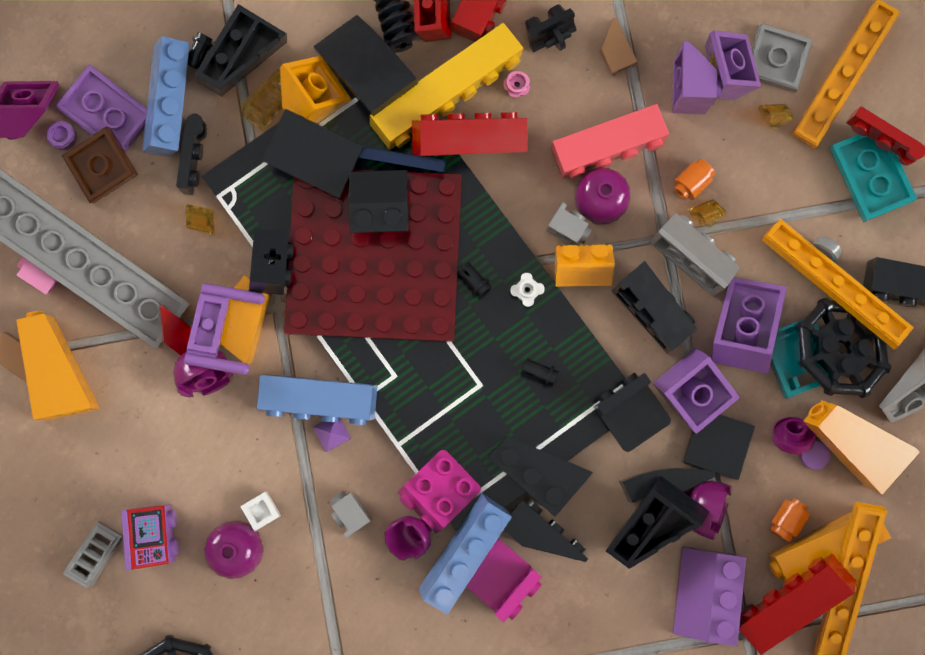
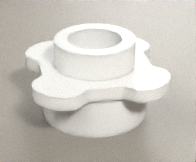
[510,273,544,307]

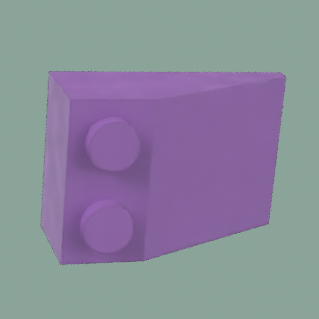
[712,277,787,374]

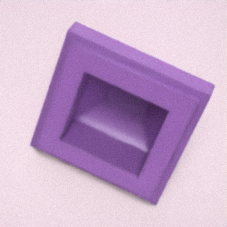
[313,417,351,452]

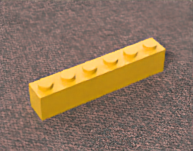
[370,22,524,150]

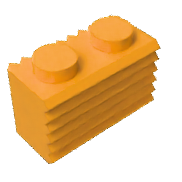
[554,244,615,286]

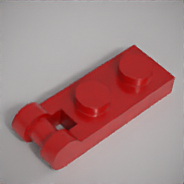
[846,106,925,166]

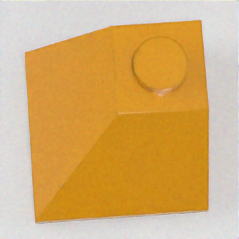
[280,56,352,124]

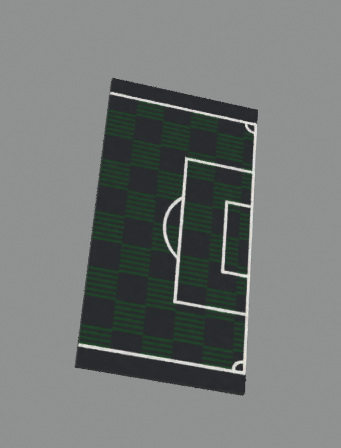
[202,80,625,531]

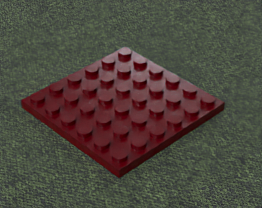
[284,170,462,342]

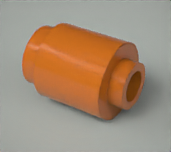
[674,159,715,200]
[770,498,811,543]

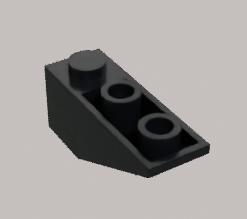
[504,499,588,562]

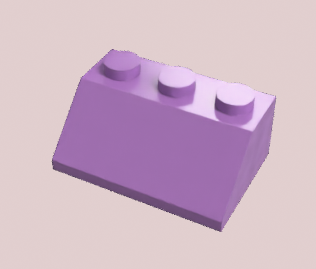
[673,547,746,646]

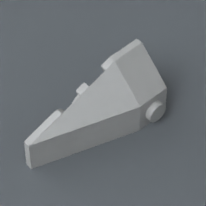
[879,348,925,423]

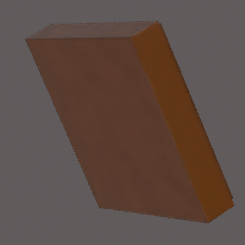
[62,126,138,204]

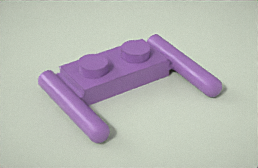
[184,283,265,375]

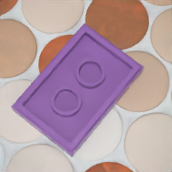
[55,64,147,152]

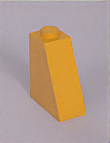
[220,275,271,365]

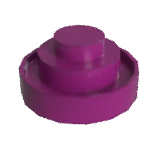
[772,417,816,454]

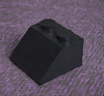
[349,170,409,233]

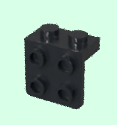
[594,372,671,452]

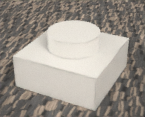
[240,491,281,531]

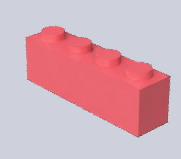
[551,104,669,179]

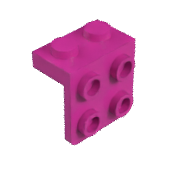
[397,450,481,534]
[466,538,542,622]

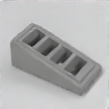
[63,522,123,588]

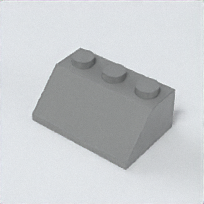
[649,212,740,296]

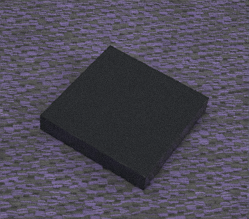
[683,415,755,480]

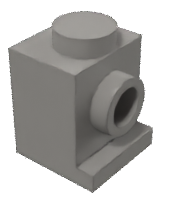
[546,202,592,245]
[330,491,372,538]

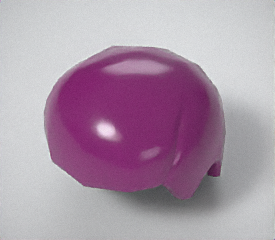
[384,516,431,561]

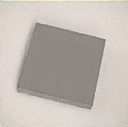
[751,23,813,93]

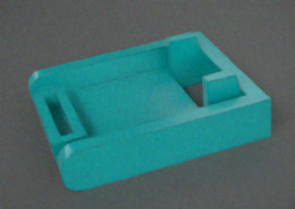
[770,319,840,399]

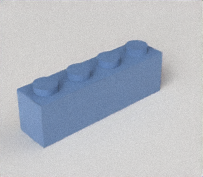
[142,36,190,157]
[257,375,378,425]
[419,493,512,615]

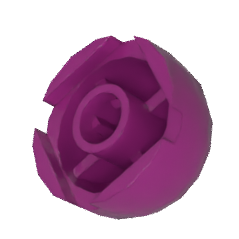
[575,168,630,225]
[173,349,233,398]
[686,481,732,541]
[204,521,264,579]

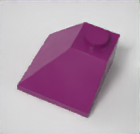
[0,81,59,140]

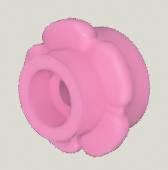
[503,71,530,98]

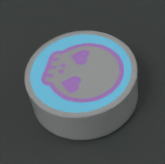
[813,236,842,262]

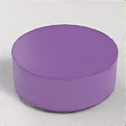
[46,121,77,150]
[799,441,830,470]

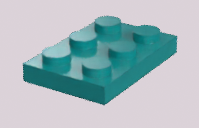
[829,134,918,223]

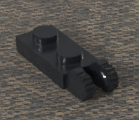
[176,113,207,195]

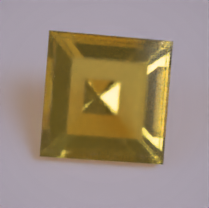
[759,104,793,129]
[689,199,726,227]
[186,204,214,234]

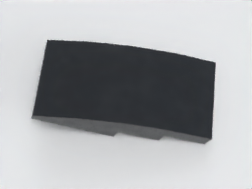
[313,15,418,117]

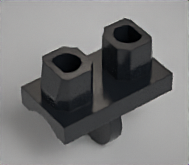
[525,4,577,53]

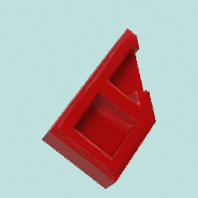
[159,305,192,355]

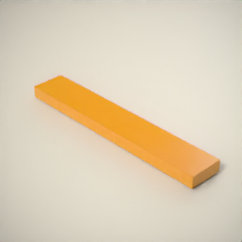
[791,0,900,149]
[761,218,914,350]
[813,502,887,655]

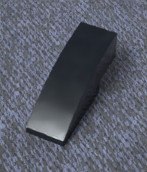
[619,468,715,503]

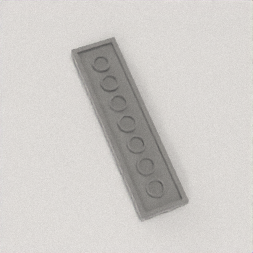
[0,169,190,349]

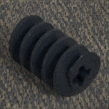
[373,0,419,53]

